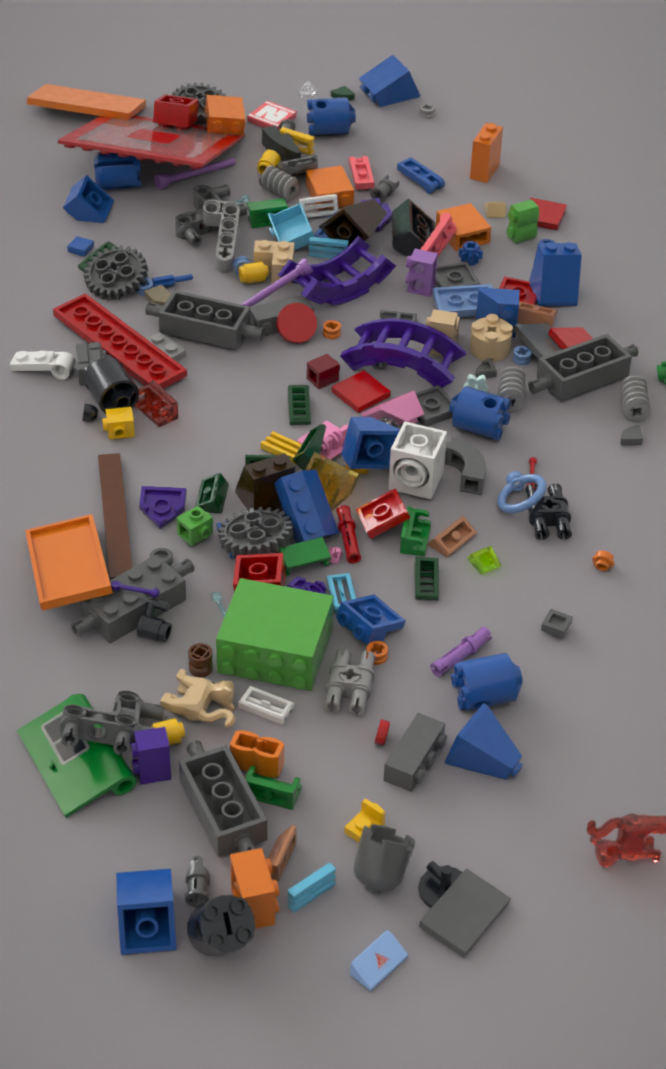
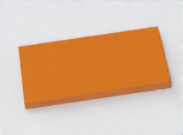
[27,84,146,121]
[25,514,113,611]

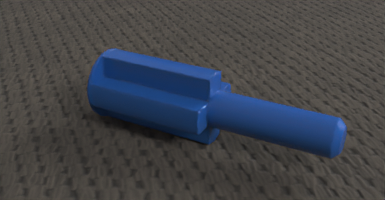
[152,274,193,287]

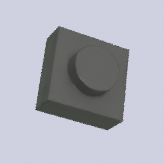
[541,609,573,638]

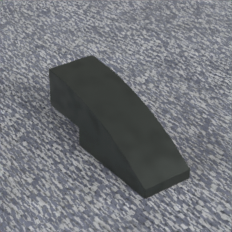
[262,125,301,162]

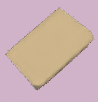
[484,202,506,218]

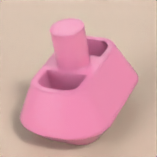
[329,547,342,564]

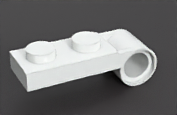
[9,351,76,380]

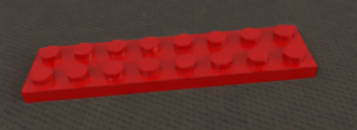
[53,293,187,393]

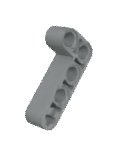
[203,200,240,273]

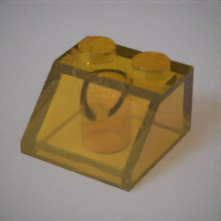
[306,452,361,511]

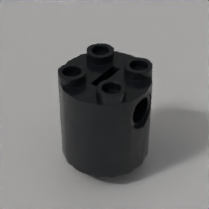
[83,355,139,414]
[187,895,255,956]

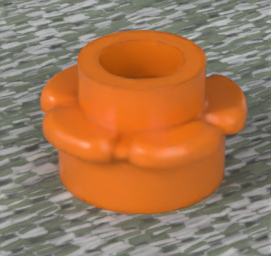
[592,550,614,571]

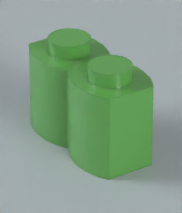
[506,199,539,244]

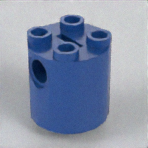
[307,97,356,136]
[449,386,511,441]
[451,653,523,711]

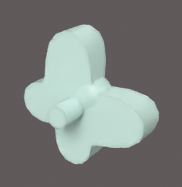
[463,374,488,392]

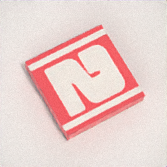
[247,101,297,130]

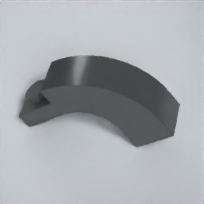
[445,437,486,496]

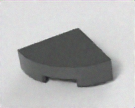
[476,359,497,378]
[620,425,643,445]

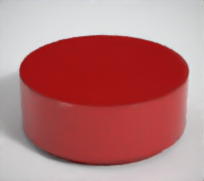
[374,719,390,746]

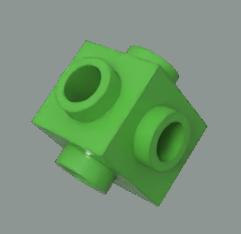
[176,506,213,546]

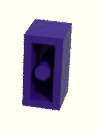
[130,727,171,785]

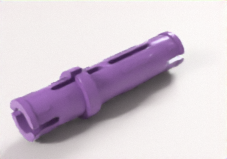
[430,627,492,677]

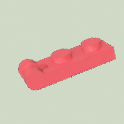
[349,156,374,190]
[420,213,457,257]

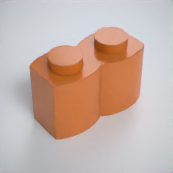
[230,730,285,778]

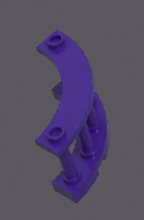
[278,236,396,305]
[340,319,467,388]

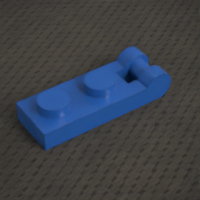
[397,157,445,194]

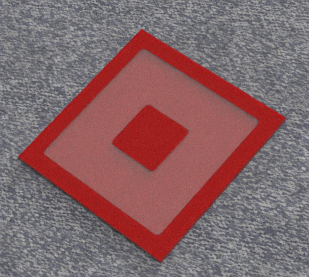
[58,116,245,169]

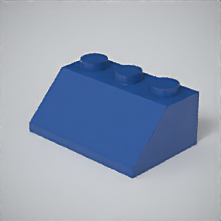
[274,470,339,543]

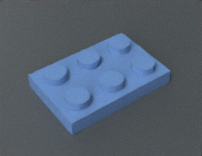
[432,284,493,317]

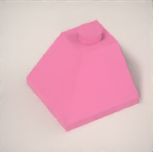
[361,391,424,425]

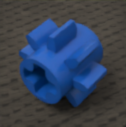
[458,241,483,266]

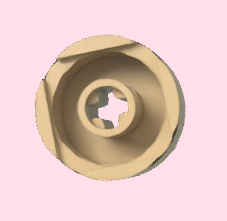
[470,314,513,362]

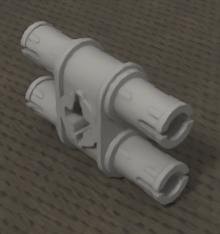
[324,648,376,716]

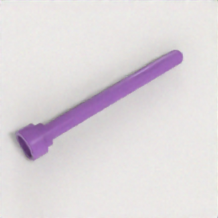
[154,158,236,190]
[241,258,313,307]

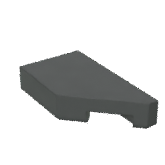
[380,310,417,322]

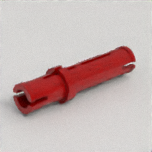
[336,505,361,564]

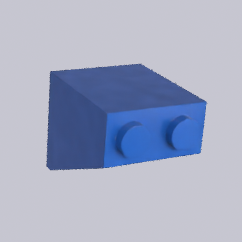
[359,55,420,107]
[529,242,582,306]
[116,868,177,955]

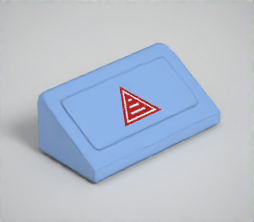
[350,930,408,991]

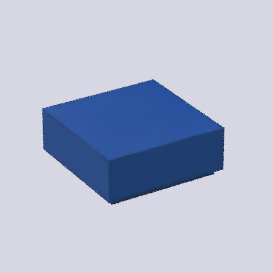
[67,236,94,257]

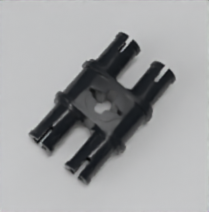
[525,483,572,540]

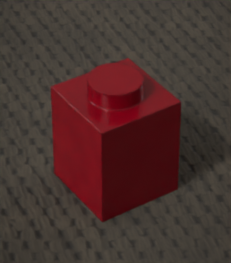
[307,354,340,389]

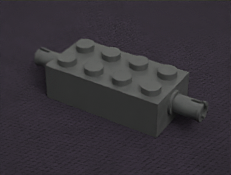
[145,290,265,350]
[528,334,639,401]
[70,554,195,644]
[178,740,267,857]

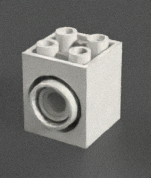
[389,421,447,499]

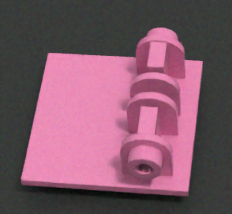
[297,420,348,462]

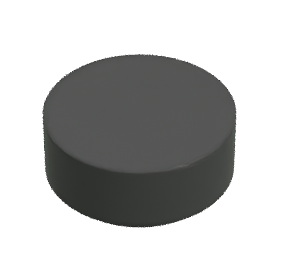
[150,548,173,566]

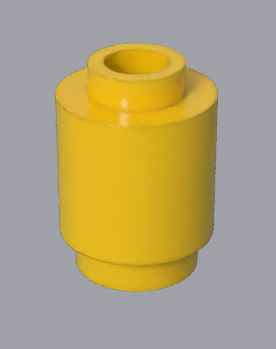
[257,150,280,174]
[238,262,269,284]
[151,718,185,746]

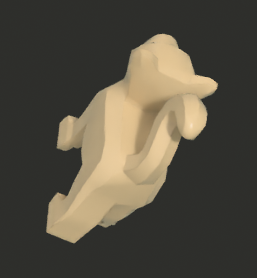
[160,669,235,728]

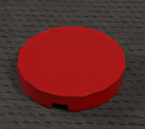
[276,303,317,344]

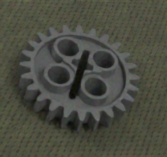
[172,82,226,124]
[83,245,148,300]
[218,507,293,556]

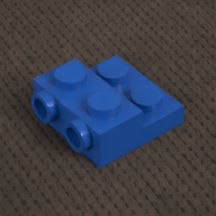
[336,595,406,644]

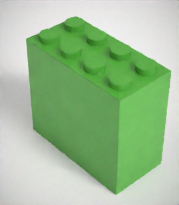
[216,578,334,691]

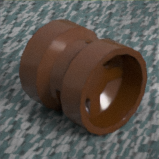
[188,643,213,678]

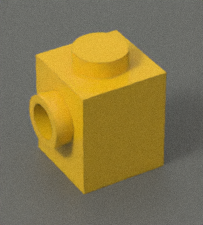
[102,407,135,440]

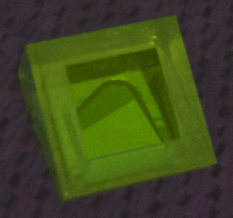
[467,545,501,574]

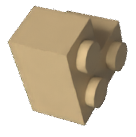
[254,240,294,285]
[426,309,460,357]

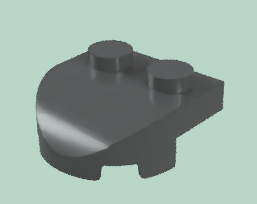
[277,155,319,177]

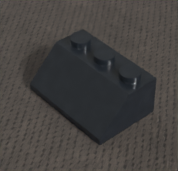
[392,198,435,256]

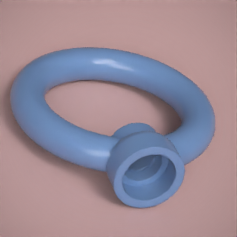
[497,471,547,514]

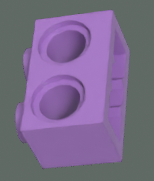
[405,249,438,297]

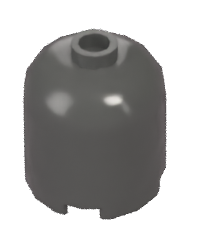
[353,824,415,894]

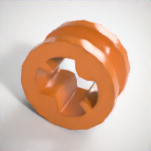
[323,320,341,339]
[366,641,388,665]

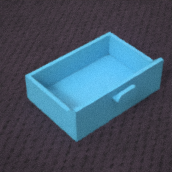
[268,203,315,250]

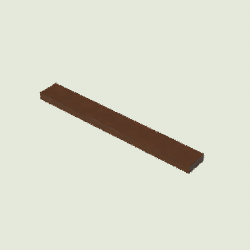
[98,453,132,580]

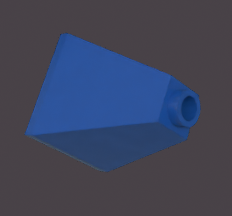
[444,703,523,780]

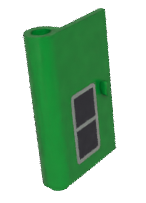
[17,694,137,818]

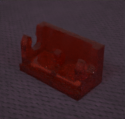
[135,380,178,427]

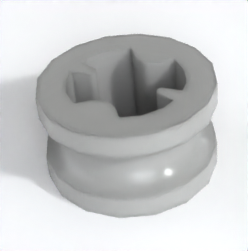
[420,103,436,118]

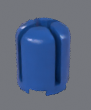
[94,152,141,189]

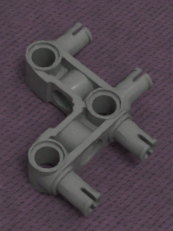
[175,184,247,246]
[59,690,165,755]

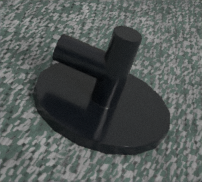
[418,861,462,908]

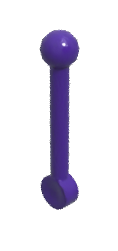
[111,581,160,598]

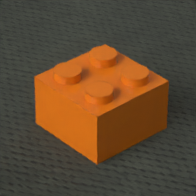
[230,848,279,929]

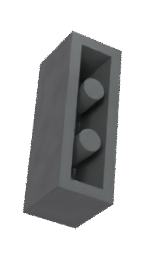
[250,295,314,335]
[384,713,447,792]

